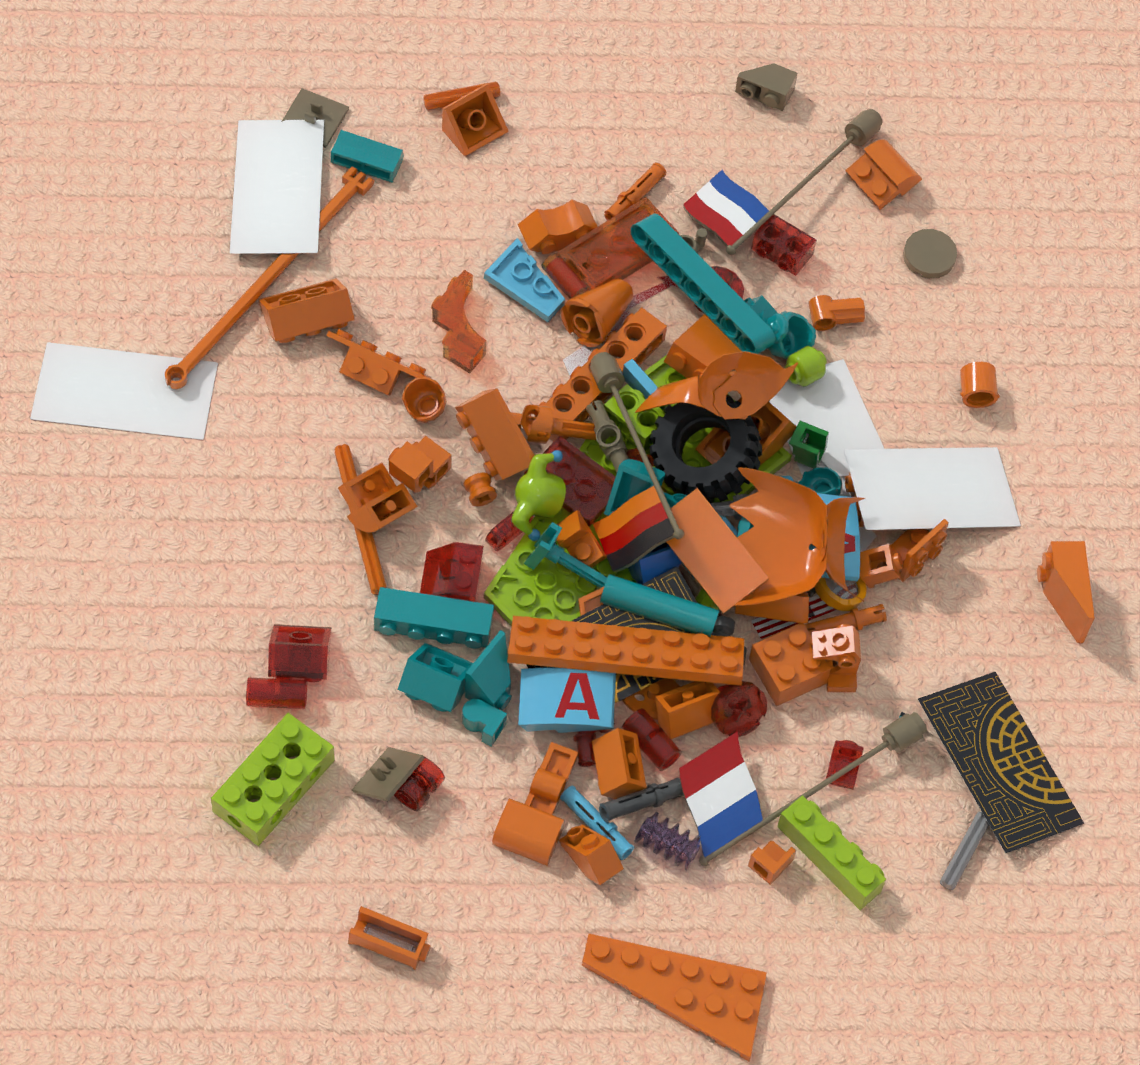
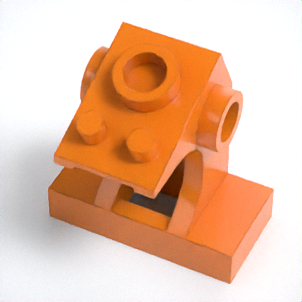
[812,624,861,692]

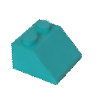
[397,643,473,712]

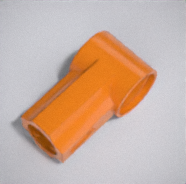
[808,295,865,331]

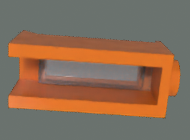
[348,906,431,970]

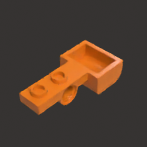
[492,742,578,866]

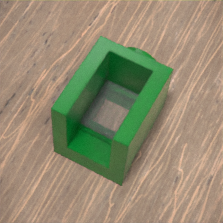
[789,420,829,469]

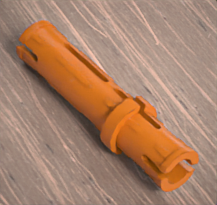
[604,162,667,225]
[804,604,887,636]

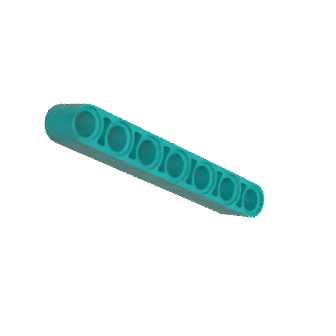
[631,213,776,354]

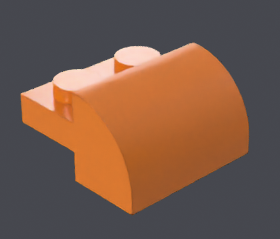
[845,139,922,210]
[338,463,417,533]

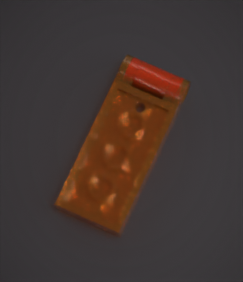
[542,197,679,299]

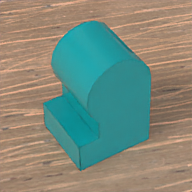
[462,699,507,747]

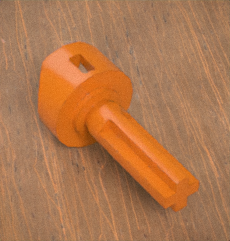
[520,405,596,444]

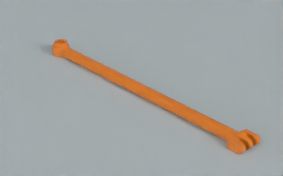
[165,166,375,389]

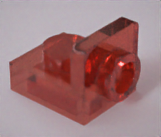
[826,740,864,790]

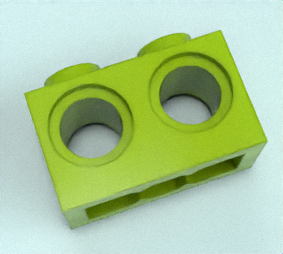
[604,384,665,451]

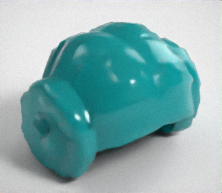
[766,311,816,359]

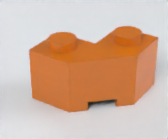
[388,436,452,493]

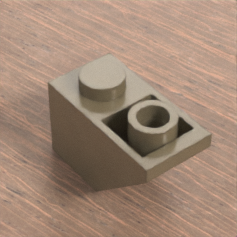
[735,63,798,111]

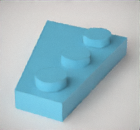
[484,238,565,322]

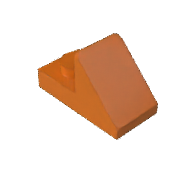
[557,510,607,568]

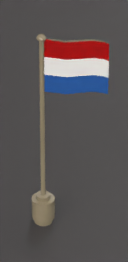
[683,109,882,255]

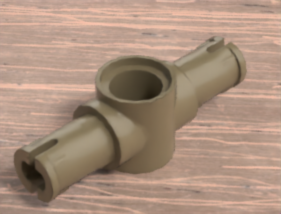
[586,400,629,472]

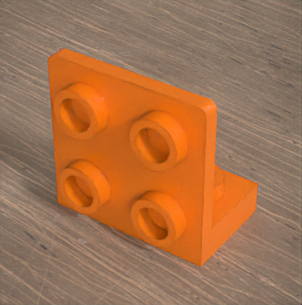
[890,519,949,582]

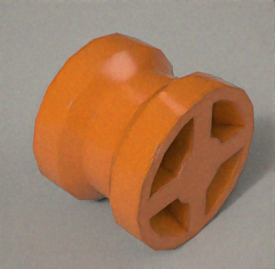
[463,472,497,507]

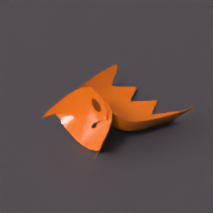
[635,351,798,420]
[729,468,865,606]

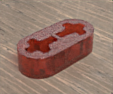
[485,511,534,551]

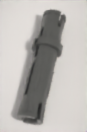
[599,778,684,822]

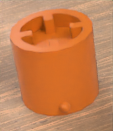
[960,362,1000,408]

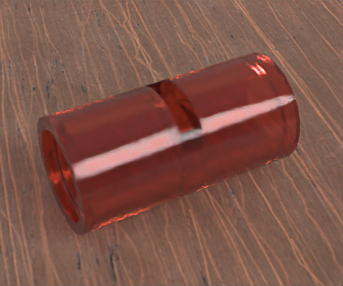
[246,677,307,709]
[622,708,682,771]

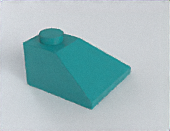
[465,630,512,710]

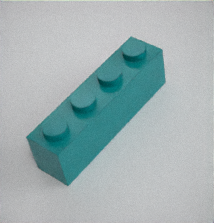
[374,587,494,649]

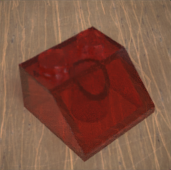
[420,542,484,602]
[268,624,332,682]

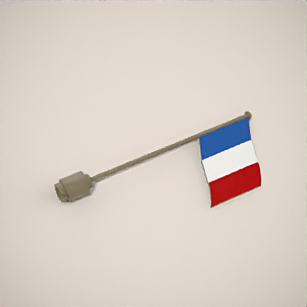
[679,712,927,866]

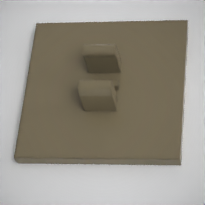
[281,88,349,148]
[352,747,425,802]

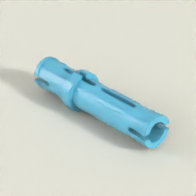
[560,785,635,860]

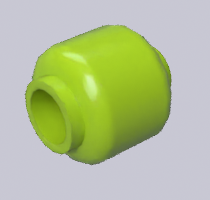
[785,346,827,387]

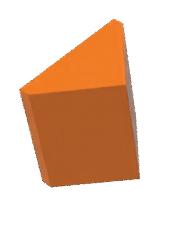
[442,84,509,156]

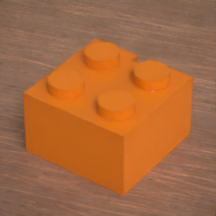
[749,623,831,707]

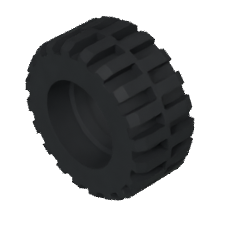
[650,395,762,503]

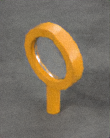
[815,576,867,611]

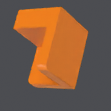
[748,841,796,885]

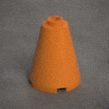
[561,279,634,347]

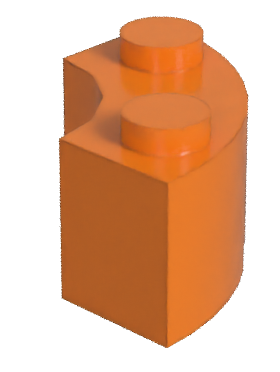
[518,199,600,254]

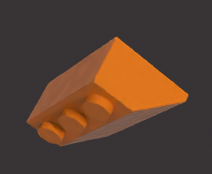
[258,278,355,343]
[455,388,534,481]

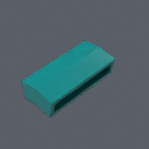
[330,130,404,183]

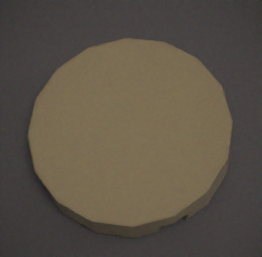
[903,229,957,279]

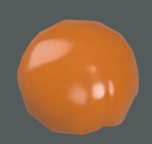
[402,377,447,423]

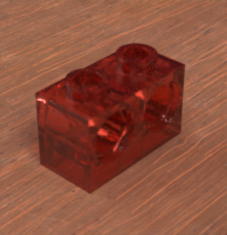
[751,214,817,276]

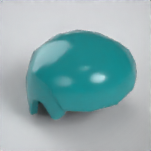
[798,467,842,496]

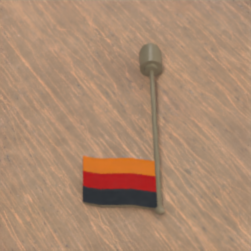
[590,352,684,572]

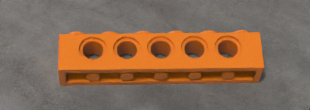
[535,307,667,447]

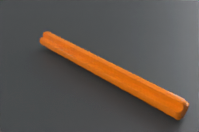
[335,444,386,595]

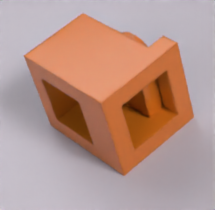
[860,544,903,589]

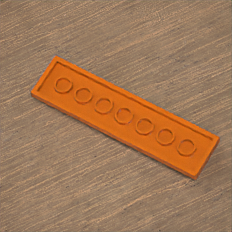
[507,616,744,686]

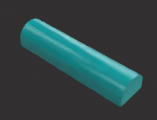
[600,574,719,637]

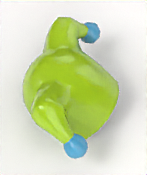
[511,450,566,541]

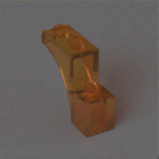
[431,270,486,373]

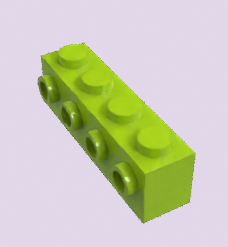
[777,795,886,910]

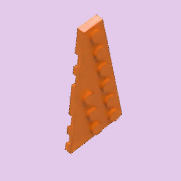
[582,934,767,1061]

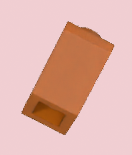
[559,824,624,885]

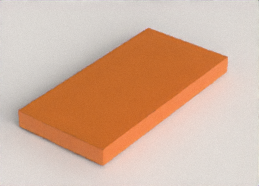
[666,488,769,615]

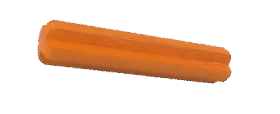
[423,81,500,110]

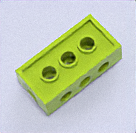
[211,713,335,846]

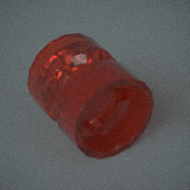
[394,757,445,811]

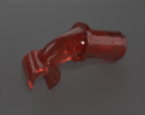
[573,723,615,767]

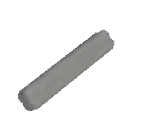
[940,812,989,890]

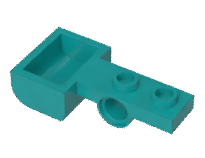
[604,459,723,519]

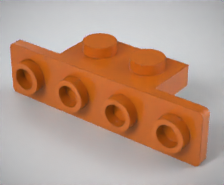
[326,329,431,395]

